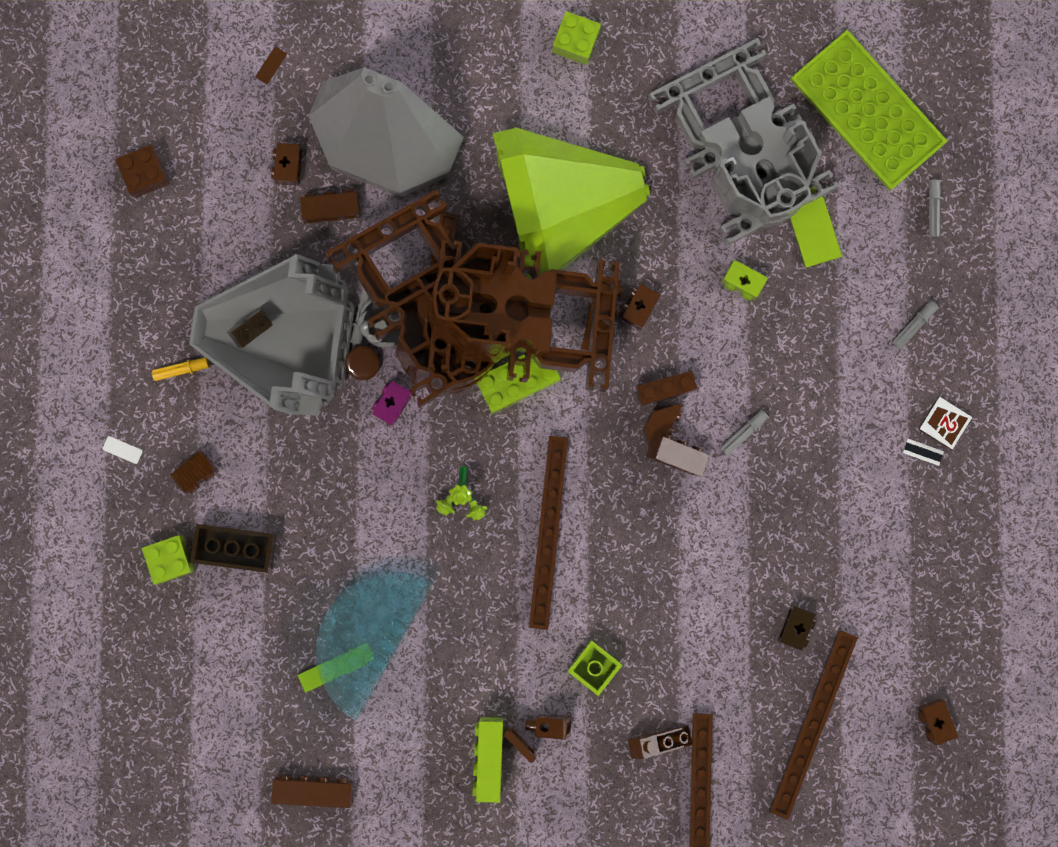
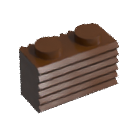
[170,451,217,494]

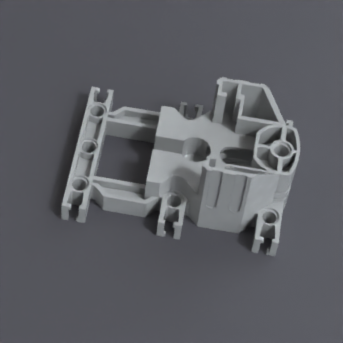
[648,38,839,246]

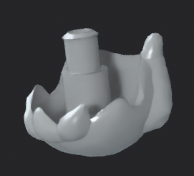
[357,299,400,348]

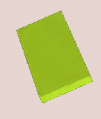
[790,187,842,268]

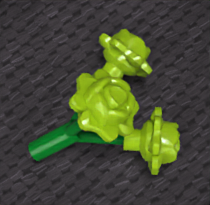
[435,466,488,521]

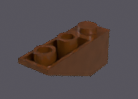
[628,726,692,759]

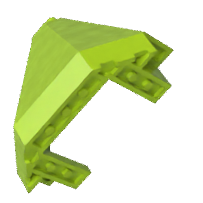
[492,127,650,279]

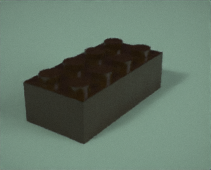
[190,524,277,573]

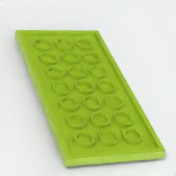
[790,30,948,191]

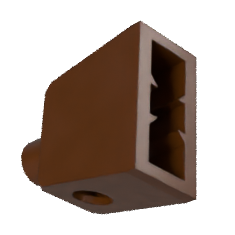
[525,715,572,740]

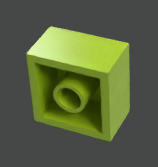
[552,11,601,65]
[142,535,195,585]
[567,640,622,696]

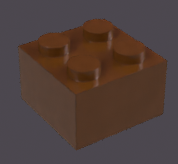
[115,145,170,198]

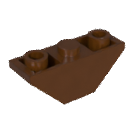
[643,404,683,448]

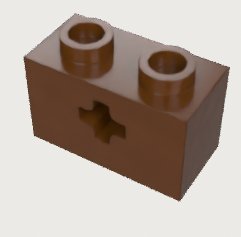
[271,143,302,186]
[621,284,661,330]
[918,698,959,746]

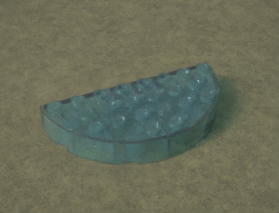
[316,572,434,720]

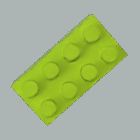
[477,354,561,415]
[473,717,503,803]

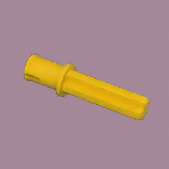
[152,357,210,381]

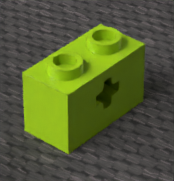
[721,260,768,301]

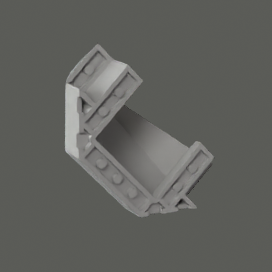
[308,68,464,198]
[189,254,354,416]

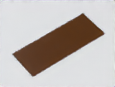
[255,46,287,85]

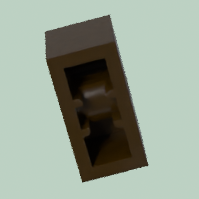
[227,309,273,348]
[778,605,817,650]

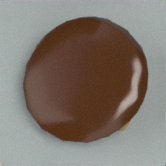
[345,346,380,380]

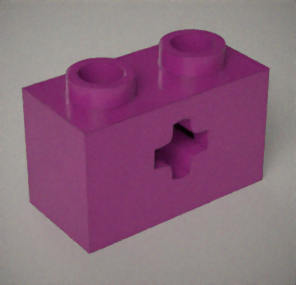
[372,381,412,426]

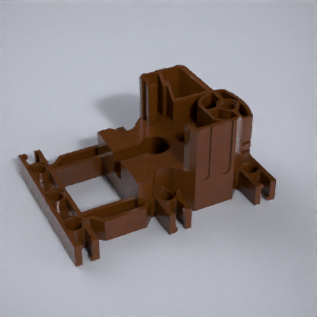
[326,189,507,408]
[427,239,619,392]

